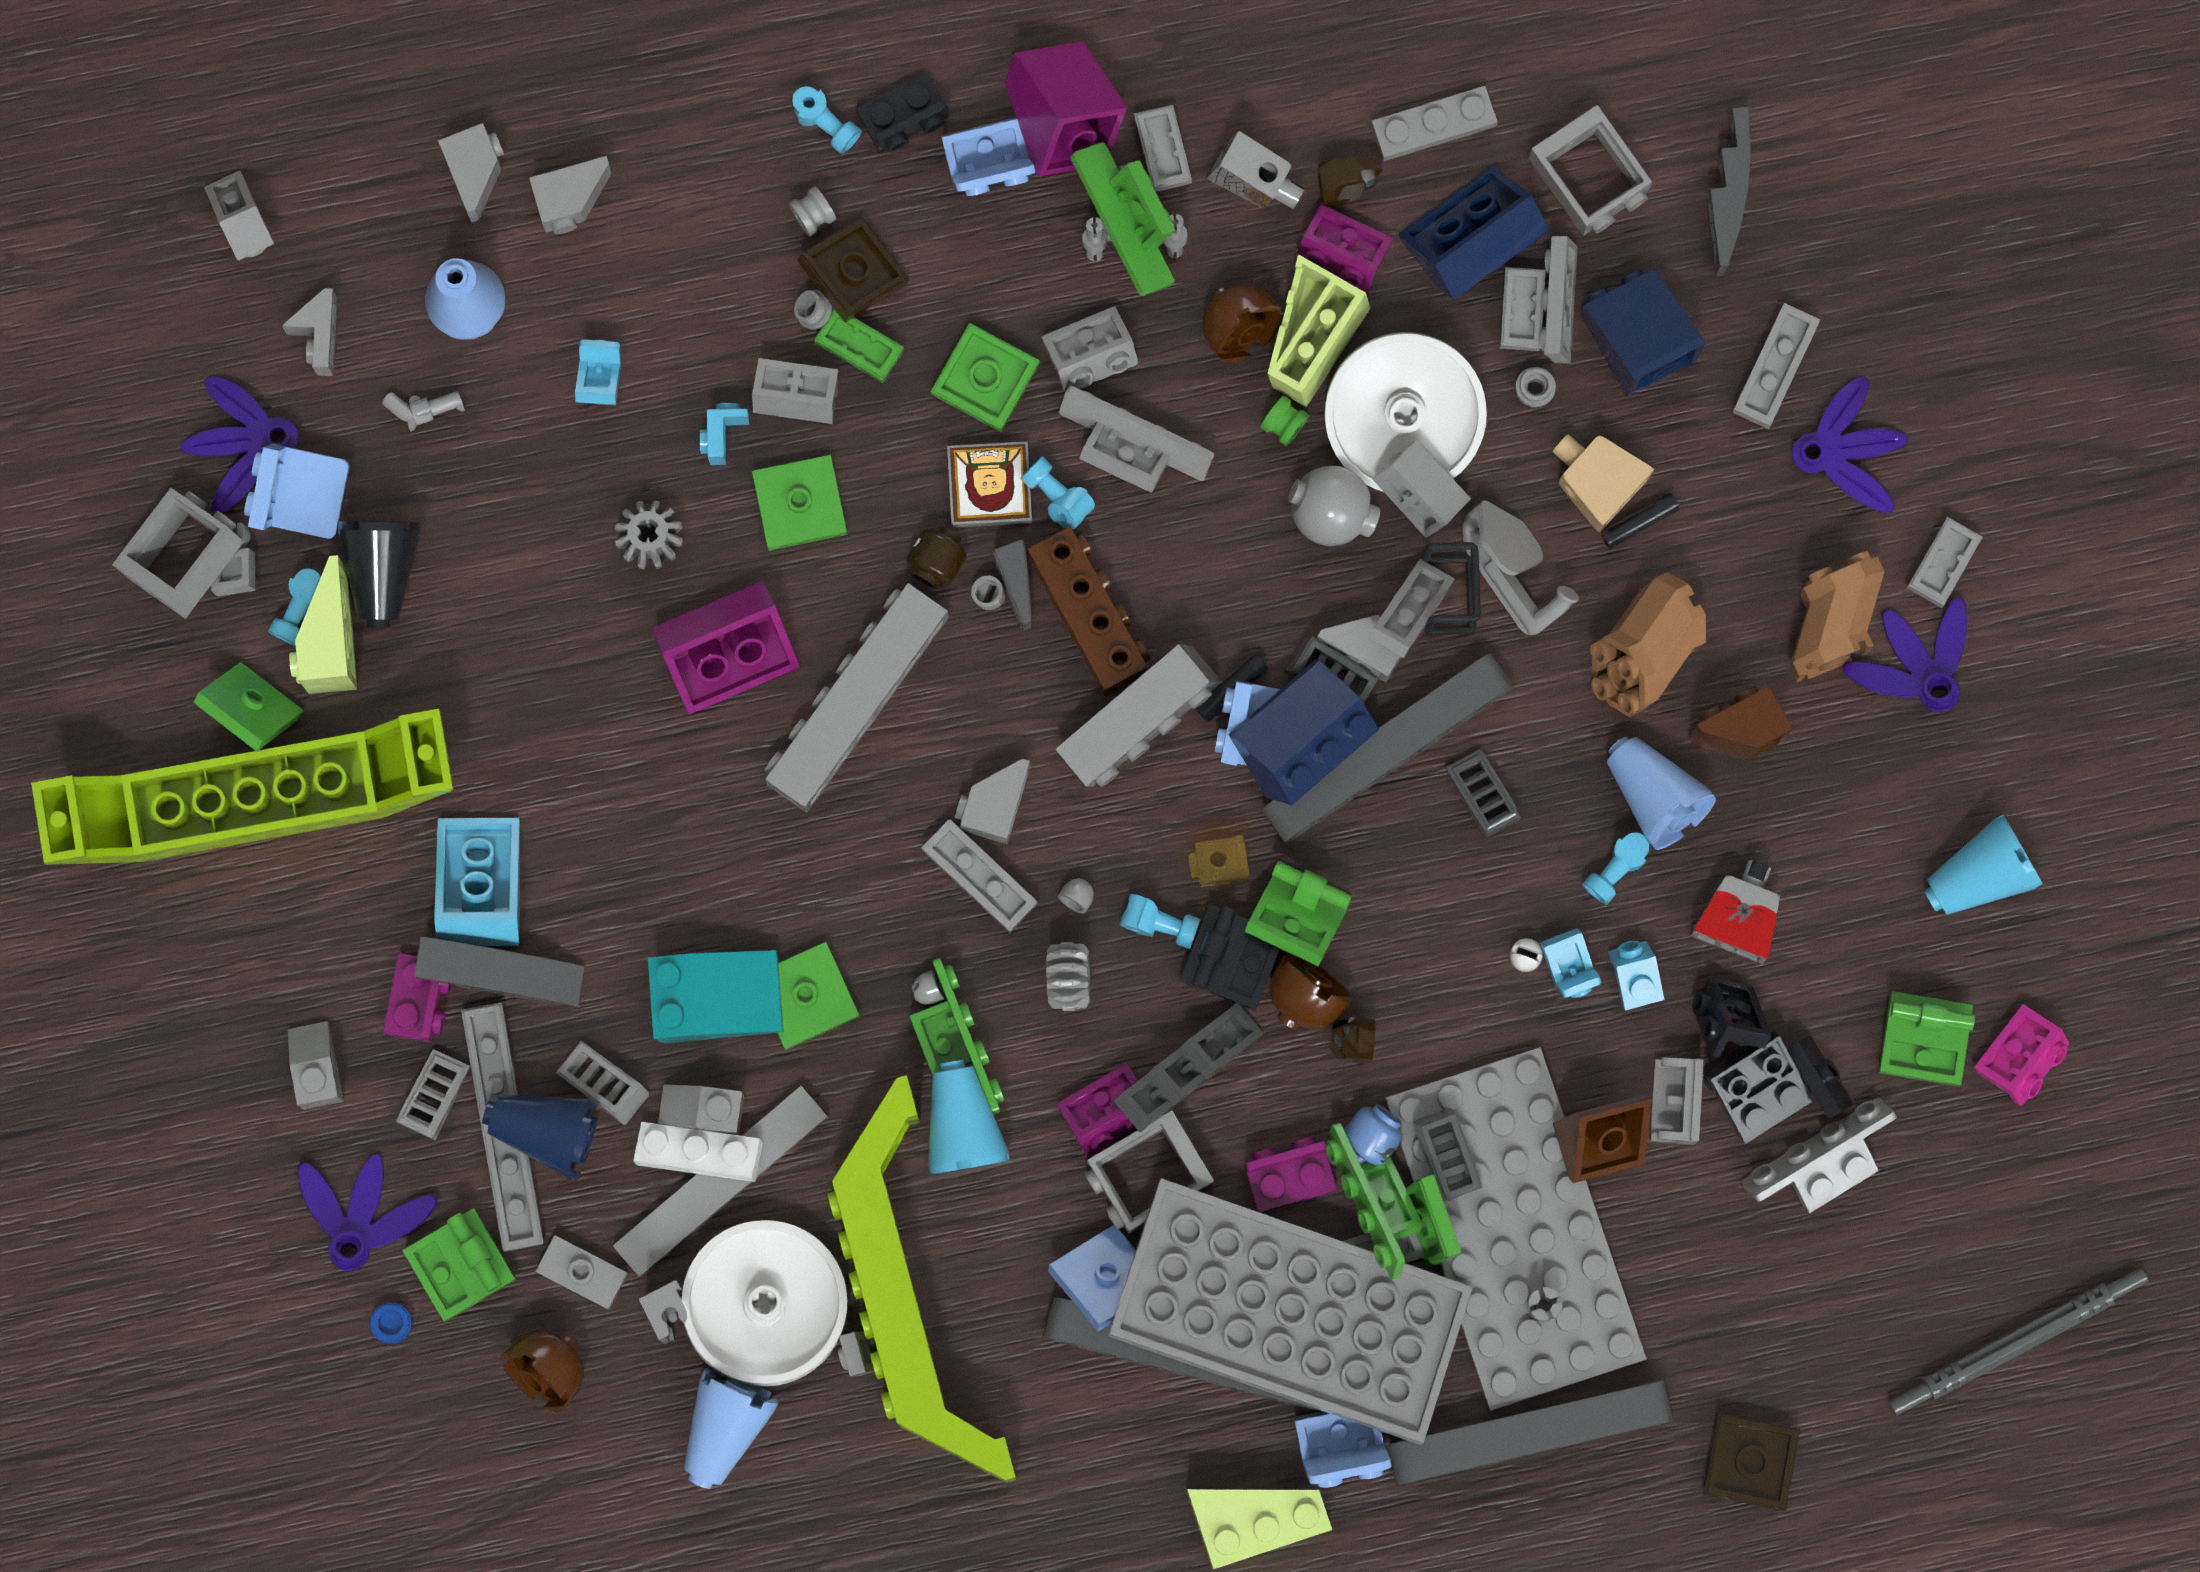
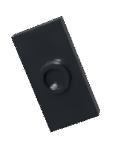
[1786,1035,1854,1118]

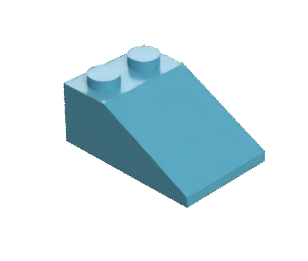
[434,818,520,946]

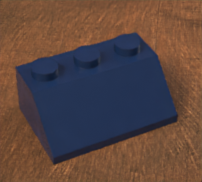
[1398,165,1549,300]
[1228,660,1379,805]

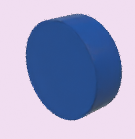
[370,1302,413,1344]

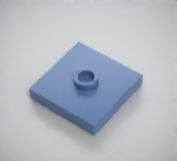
[1048,1225,1136,1332]

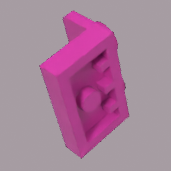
[1974,1004,2069,1107]

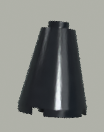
[338,521,420,628]

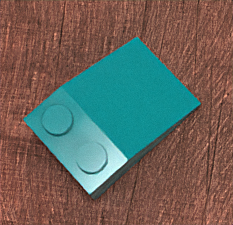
[648,950,784,1044]

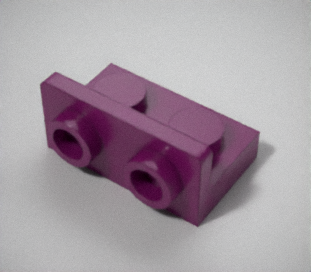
[1295,204,1393,293]
[383,953,452,1043]
[1056,1063,1138,1158]
[1244,1137,1337,1213]

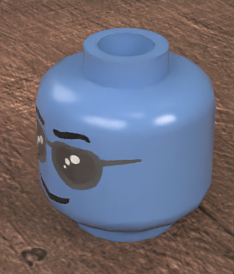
[1344,1104,1403,1166]

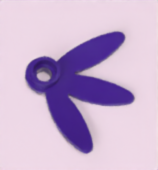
[181,376,299,513]
[1792,377,1908,513]
[1843,598,1967,712]
[297,1154,438,1271]

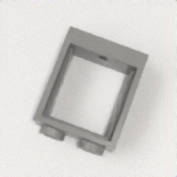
[1529,105,1652,236]
[112,488,244,619]
[1084,1111,1214,1234]

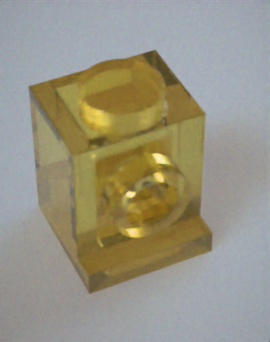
[1188,835,1249,888]

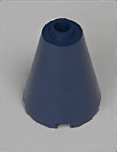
[482,1094,601,1181]

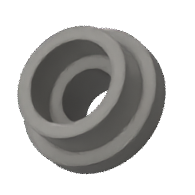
[794,290,832,330]
[1515,367,1556,408]

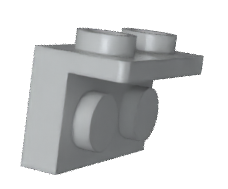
[1041,306,1138,393]

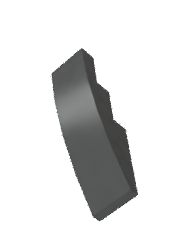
[1706,106,1751,276]
[414,936,585,1007]
[1114,1004,1264,1133]

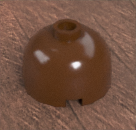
[1202,284,1284,363]
[1270,953,1353,1030]
[501,1330,584,1413]

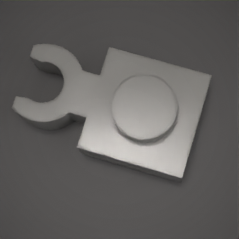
[211,522,255,596]

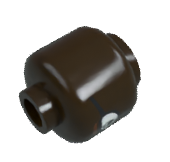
[906,526,967,589]

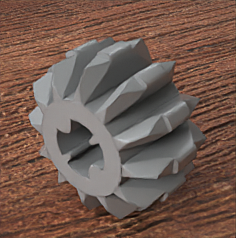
[615,501,683,569]
[1046,942,1091,1011]

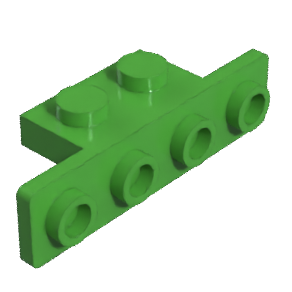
[1070,143,1175,296]
[909,958,1005,1115]
[1325,1123,1423,1280]

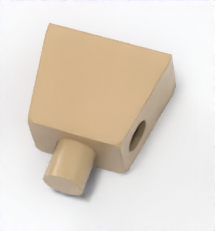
[1553,434,1654,533]

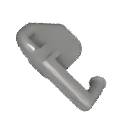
[1462,500,1579,635]

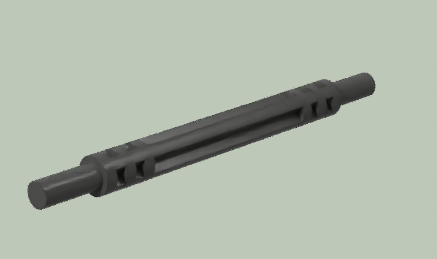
[1888,1267,2148,1416]

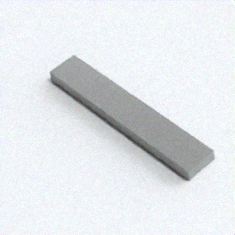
[461,1002,545,1252]
[613,1086,828,1278]

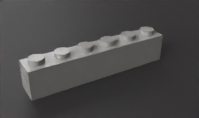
[764,583,948,813]

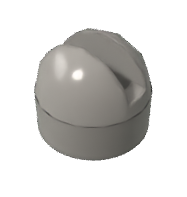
[971,576,1005,610]
[1058,878,1094,914]
[912,969,946,1005]

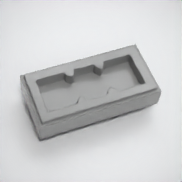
[1134,105,1192,192]
[1500,267,1546,351]
[1907,517,1982,608]
[535,1235,628,1310]

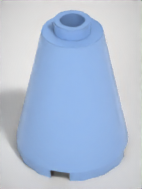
[425,258,505,339]
[1607,737,1716,850]
[684,1368,779,1489]

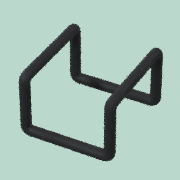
[1422,542,1481,635]

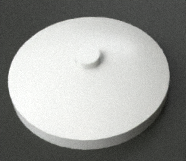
[1324,332,1487,492]
[682,1220,847,1386]

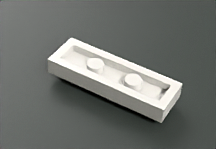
[633,1122,763,1182]

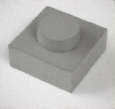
[838,1331,875,1376]

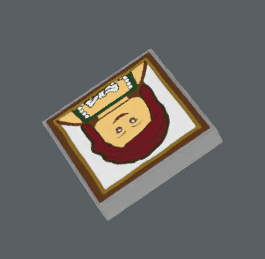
[947,442,1032,528]

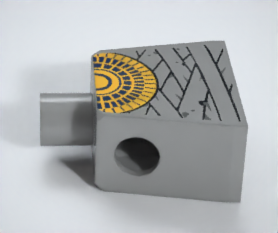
[1206,131,1305,209]

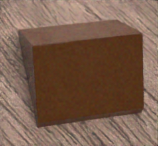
[1553,1094,1652,1183]

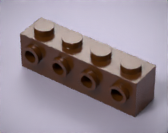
[1027,527,1151,696]

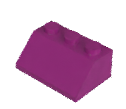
[651,581,800,715]

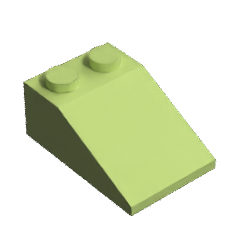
[289,555,357,694]

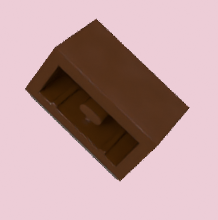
[1689,686,1793,761]

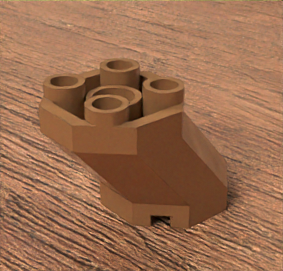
[1789,551,1885,683]
[1590,572,1706,717]

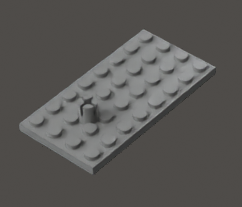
[1385,1047,1647,1412]
[1108,1178,1473,1445]

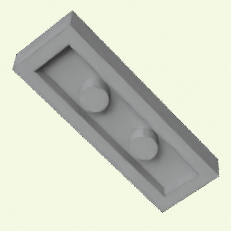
[1371,86,1498,162]
[1540,236,1578,363]
[1732,303,1820,429]
[1368,559,1455,658]
[921,819,1038,933]

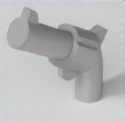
[382,391,465,432]

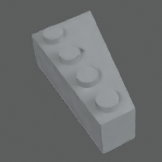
[1056,644,1223,788]

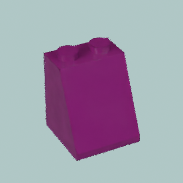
[1005,42,1127,177]

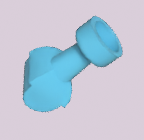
[792,86,862,154]
[1020,456,1095,530]
[268,568,321,646]
[1582,832,1649,905]
[1119,894,1200,949]

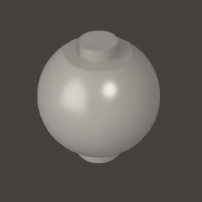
[1288,465,1380,546]

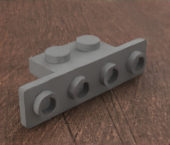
[1059,386,1214,493]
[1741,1098,1897,1213]

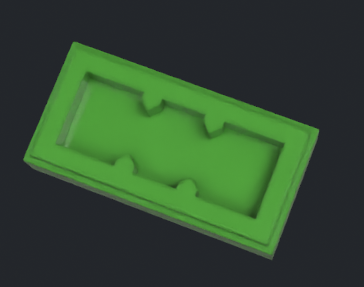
[814,309,904,383]

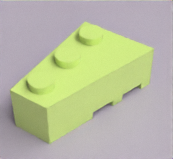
[1267,254,1371,407]
[1187,1489,1332,1570]

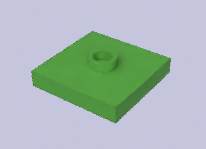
[931,323,1040,432]
[752,455,847,551]
[194,662,304,751]
[778,942,860,1051]
[1406,1175,1461,1268]

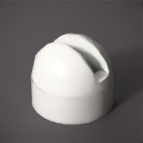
[1510,938,1543,972]

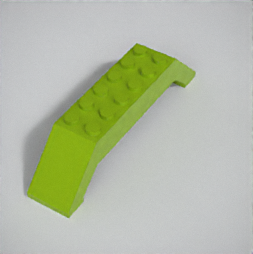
[31,709,454,865]
[827,1075,1016,1483]

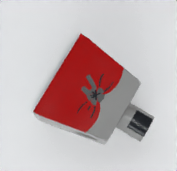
[1690,860,1780,964]

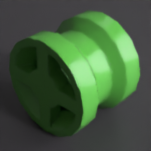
[1260,396,1310,447]

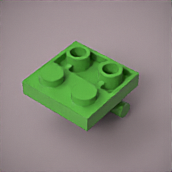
[1244,861,1353,967]
[1878,991,1975,1087]
[402,1208,516,1322]

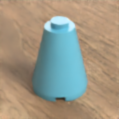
[1924,815,2043,915]
[928,1060,1010,1174]

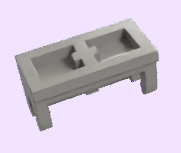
[752,358,838,424]
[1373,439,1471,538]
[1650,1057,1704,1145]
[639,1280,687,1345]

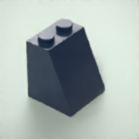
[1580,269,1705,397]

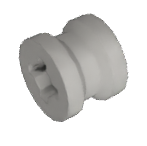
[788,186,836,237]

